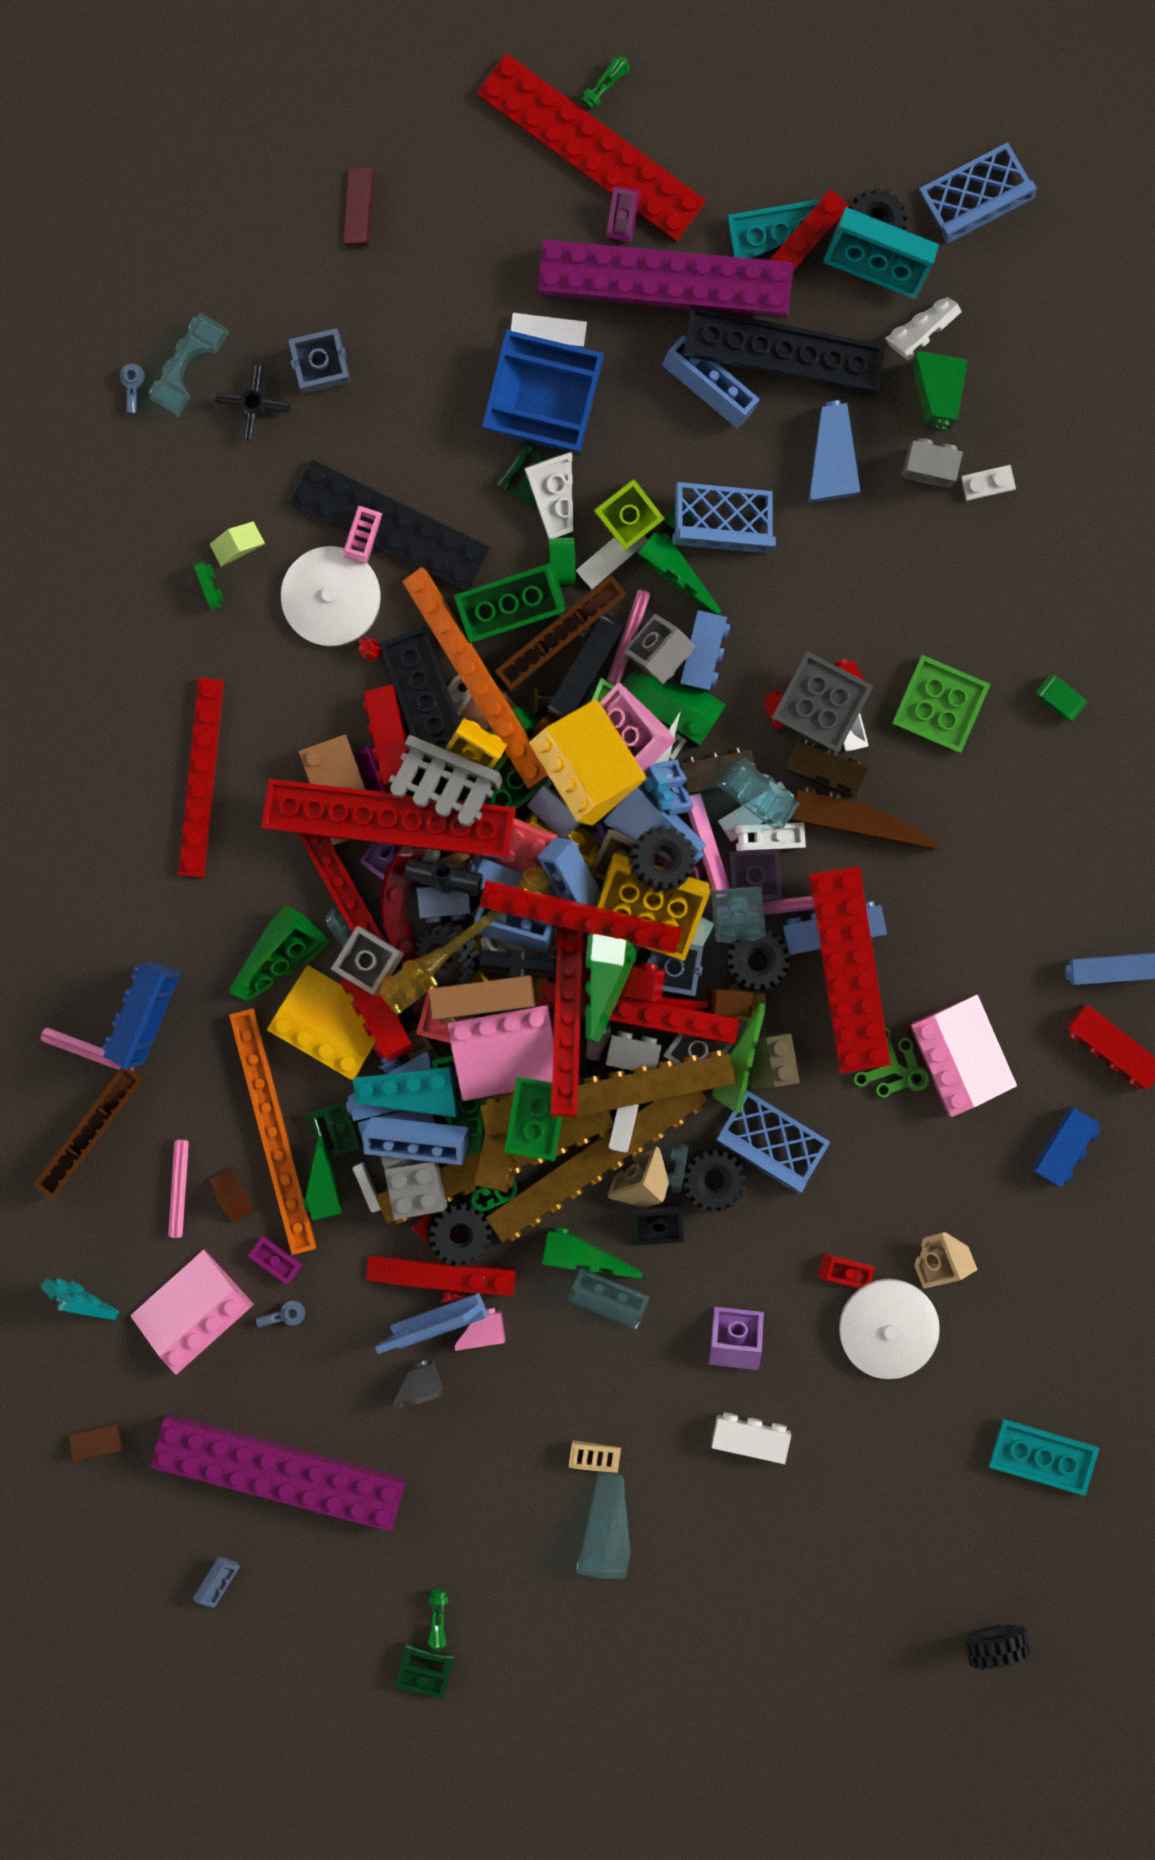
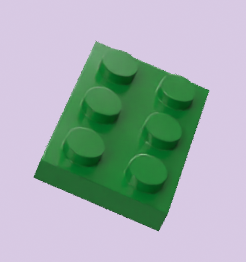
[504,1077,562,1161]

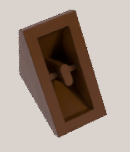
[705,988,753,1017]
[210,1167,256,1222]

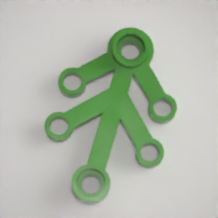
[853,1027,930,1098]

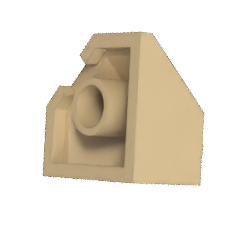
[607,1146,669,1208]
[914,1232,978,1289]

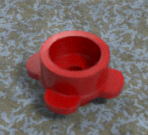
[358,637,383,661]
[441,1291,466,1304]

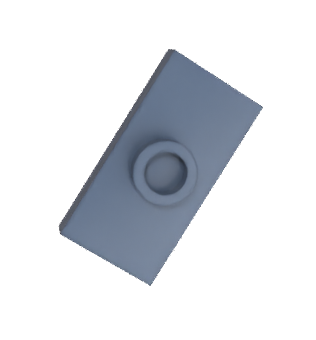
[193,1557,240,1608]

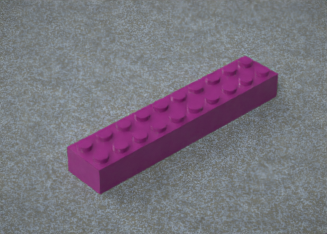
[538,240,794,319]
[151,1414,406,1532]

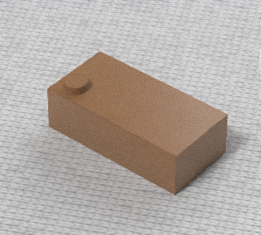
[299,734,367,846]
[429,976,537,1025]

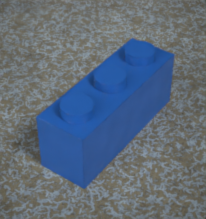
[1032,1106,1100,1187]

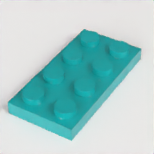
[988,1418,1100,1496]

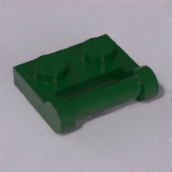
[495,442,548,509]
[304,1100,361,1159]
[395,1642,454,1699]

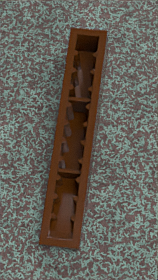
[495,575,627,690]
[790,786,940,850]
[32,1067,143,1200]

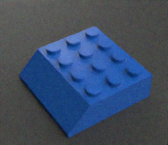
[482,329,604,456]
[102,962,181,1069]

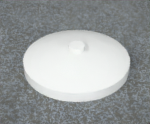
[281,546,381,647]
[839,1279,939,1379]

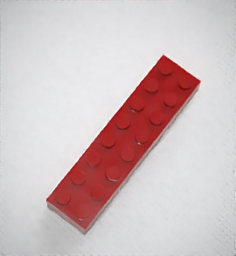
[808,865,891,1073]

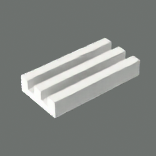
[353,1162,381,1213]

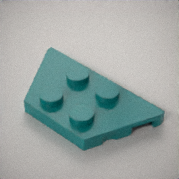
[41,1278,119,1320]

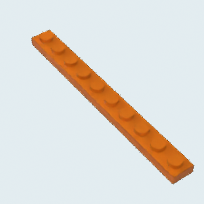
[402,567,549,789]
[229,1008,317,1255]

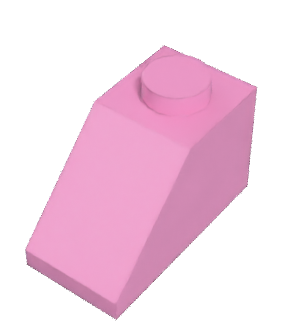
[455,1307,506,1351]

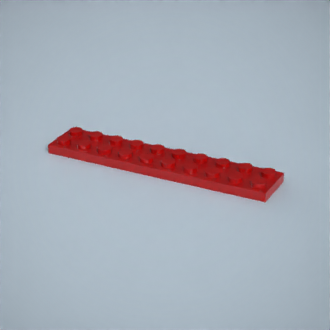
[477,53,706,243]
[261,779,516,859]

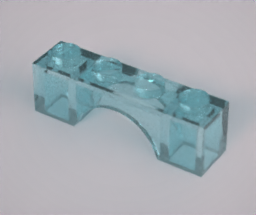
[149,312,229,417]

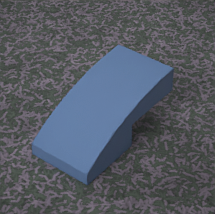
[655,759,694,815]

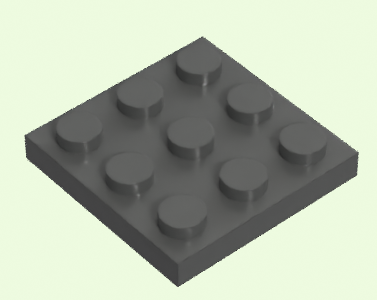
[772,651,874,753]

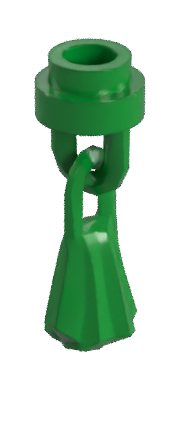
[581,56,630,109]
[428,1589,448,1651]

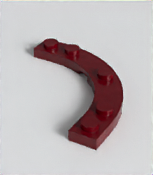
[380,846,429,982]

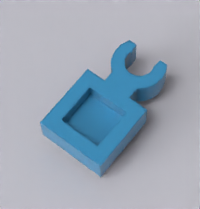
[644,765,674,811]

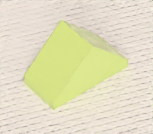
[210,521,265,567]

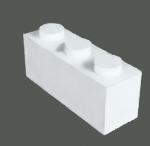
[711,1412,791,1464]

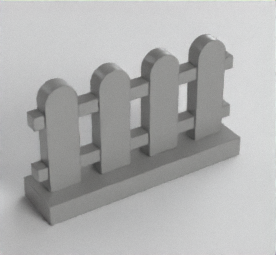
[389,735,502,827]

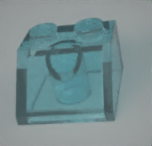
[711,886,766,943]

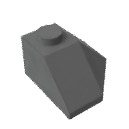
[393,1359,443,1409]

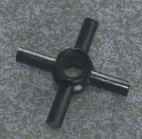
[215,365,291,441]

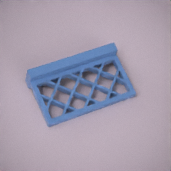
[919,142,1037,244]
[673,482,776,553]
[714,1090,831,1194]
[375,1293,488,1354]

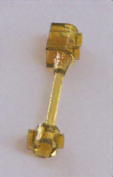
[377,866,553,1015]

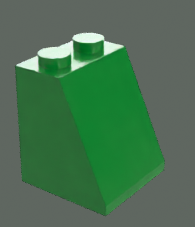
[912,351,968,431]

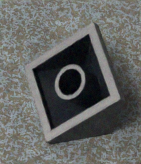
[632,1203,684,1245]

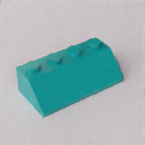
[823,207,939,299]

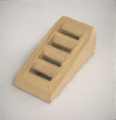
[568,1440,621,1473]

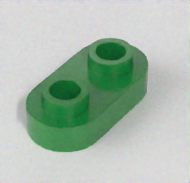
[194,561,224,611]

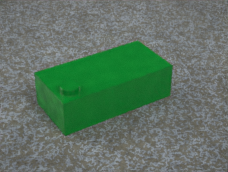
[454,563,568,643]

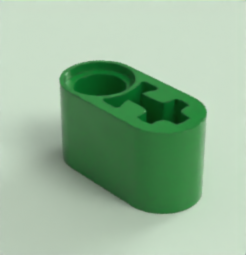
[549,537,576,586]
[1035,674,1088,723]
[471,1180,517,1211]

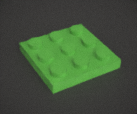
[892,655,991,753]

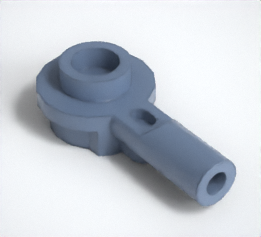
[119,363,145,414]
[256,1300,305,1328]

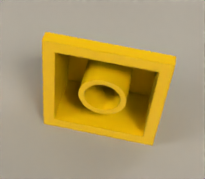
[445,718,507,769]

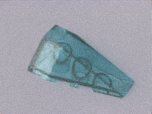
[577,1471,631,1579]

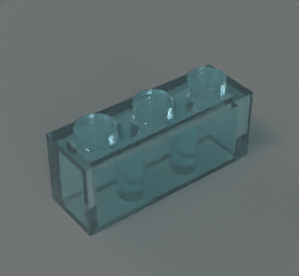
[717,758,800,830]
[567,1268,650,1329]

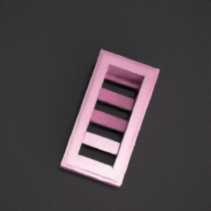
[343,506,382,564]

